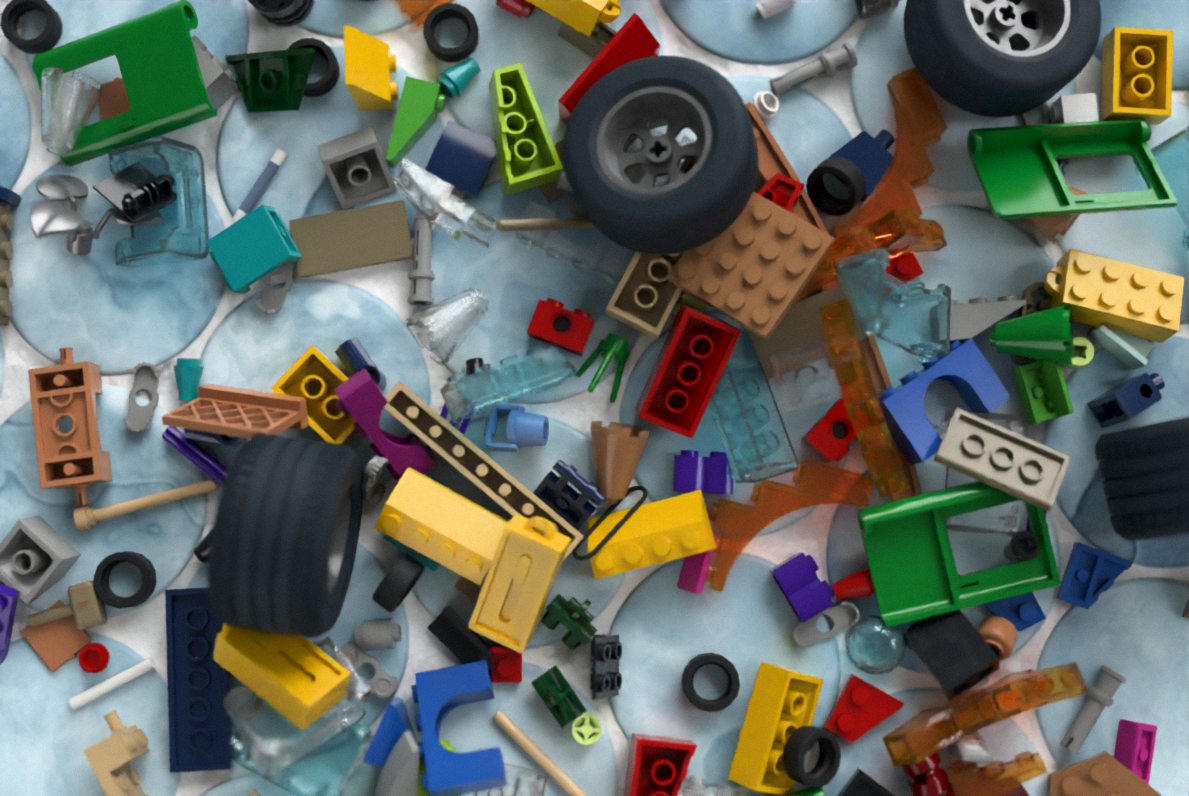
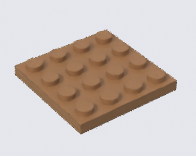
[667,192,835,341]

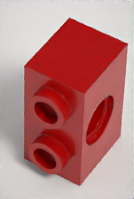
[527,298,595,357]
[801,394,872,463]

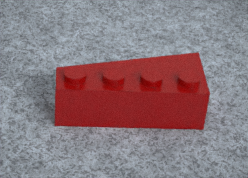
[624,733,697,796]

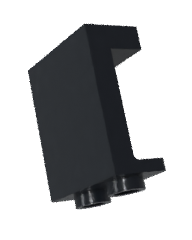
[904,610,1000,702]

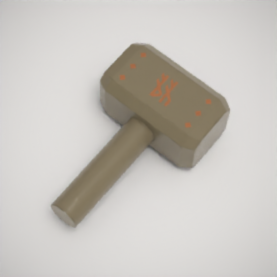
[29,580,108,630]

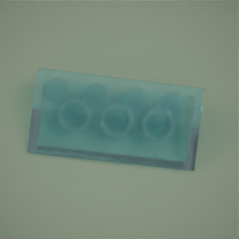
[440,346,577,423]
[708,359,800,483]

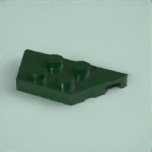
[225,48,315,113]

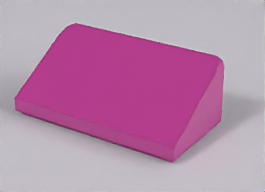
[677,536,716,594]
[1114,719,1157,784]

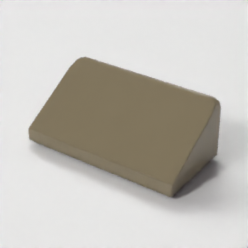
[558,21,617,59]

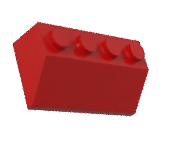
[558,13,660,124]
[635,302,741,439]

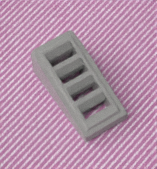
[947,728,994,763]

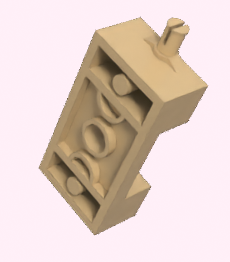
[83,710,150,796]

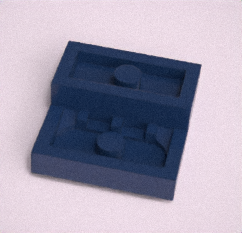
[424,121,498,199]

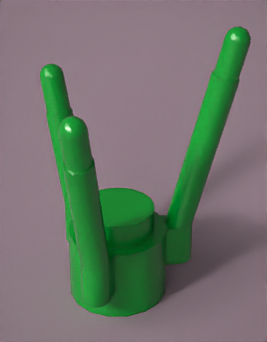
[576,333,630,403]

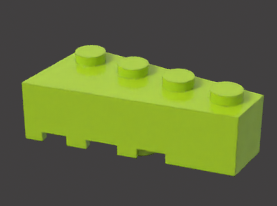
[489,63,563,197]

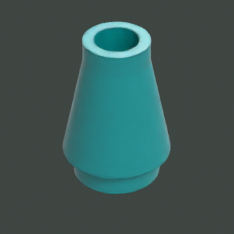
[437,57,480,99]
[174,358,204,401]

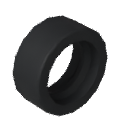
[1,0,62,54]
[423,3,479,62]
[287,38,340,97]
[806,157,866,216]
[94,551,157,609]
[372,553,425,613]
[682,653,740,712]
[782,726,841,788]

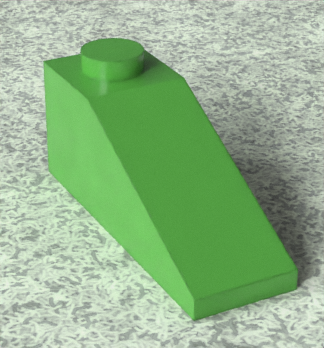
[385,76,446,168]

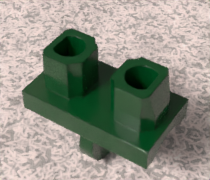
[541,594,598,650]
[531,665,587,728]

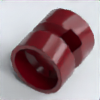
[898,744,951,796]

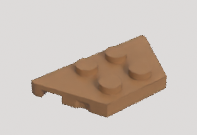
[1049,751,1161,796]

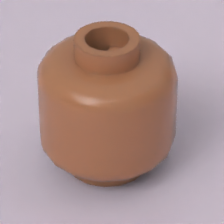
[977,616,1017,660]

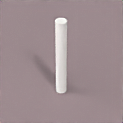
[69,657,156,710]

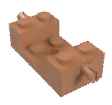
[28,347,112,507]

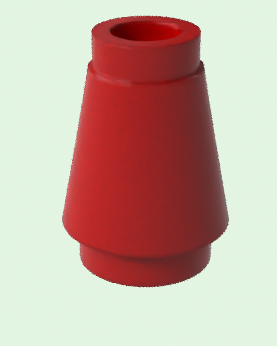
[832,567,875,600]

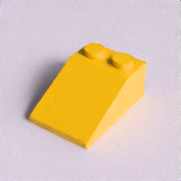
[343,25,399,111]

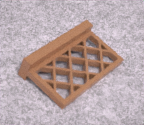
[162,383,308,438]

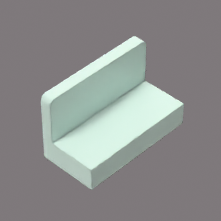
[1087,324,1154,370]

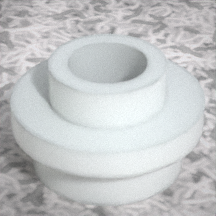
[751,91,779,120]

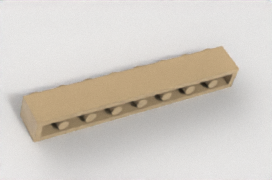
[384,381,584,560]

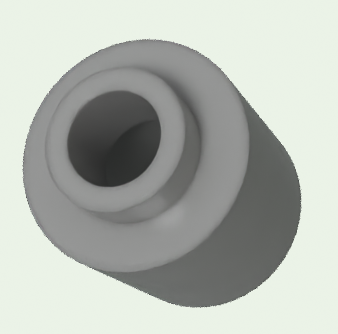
[355,618,401,651]

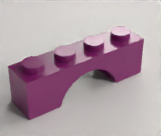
[335,368,437,480]

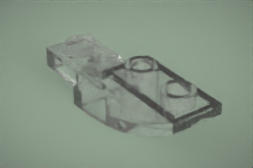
[393,158,498,248]

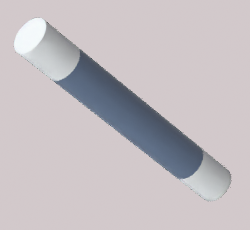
[231,149,287,223]

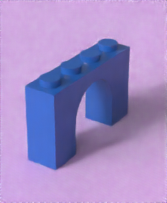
[871,338,1011,465]
[412,660,507,796]

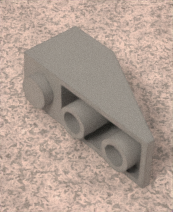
[931,296,1026,345]

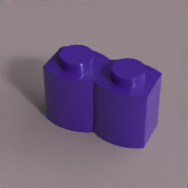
[673,450,734,494]
[769,552,834,623]

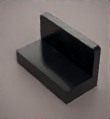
[427,606,491,664]

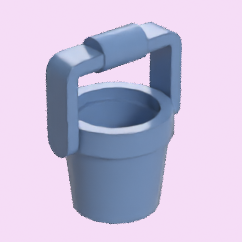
[484,405,549,452]

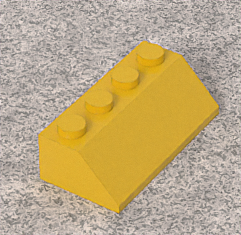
[374,467,509,586]
[588,490,717,579]
[728,662,824,795]

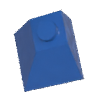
[363,697,417,767]

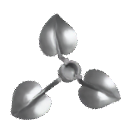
[30,174,165,255]

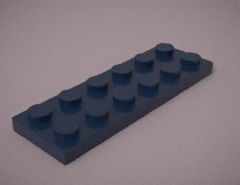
[165,587,233,773]

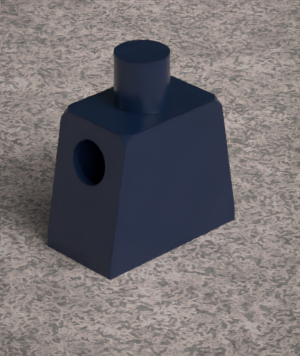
[829,129,895,203]
[1086,373,1165,428]

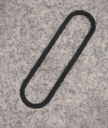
[572,486,648,560]

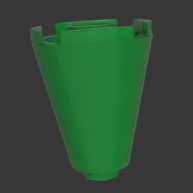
[990,304,1073,364]

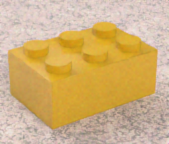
[1100,27,1173,126]
[271,345,359,446]

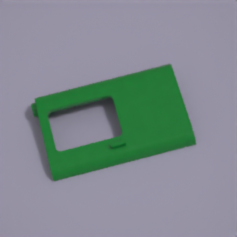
[32,0,217,166]
[967,118,1178,220]
[857,481,1061,627]

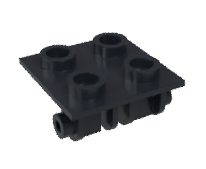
[93,162,179,224]
[590,635,622,700]

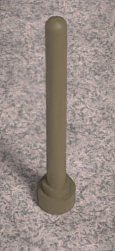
[496,217,597,231]

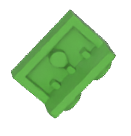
[1011,360,1074,425]

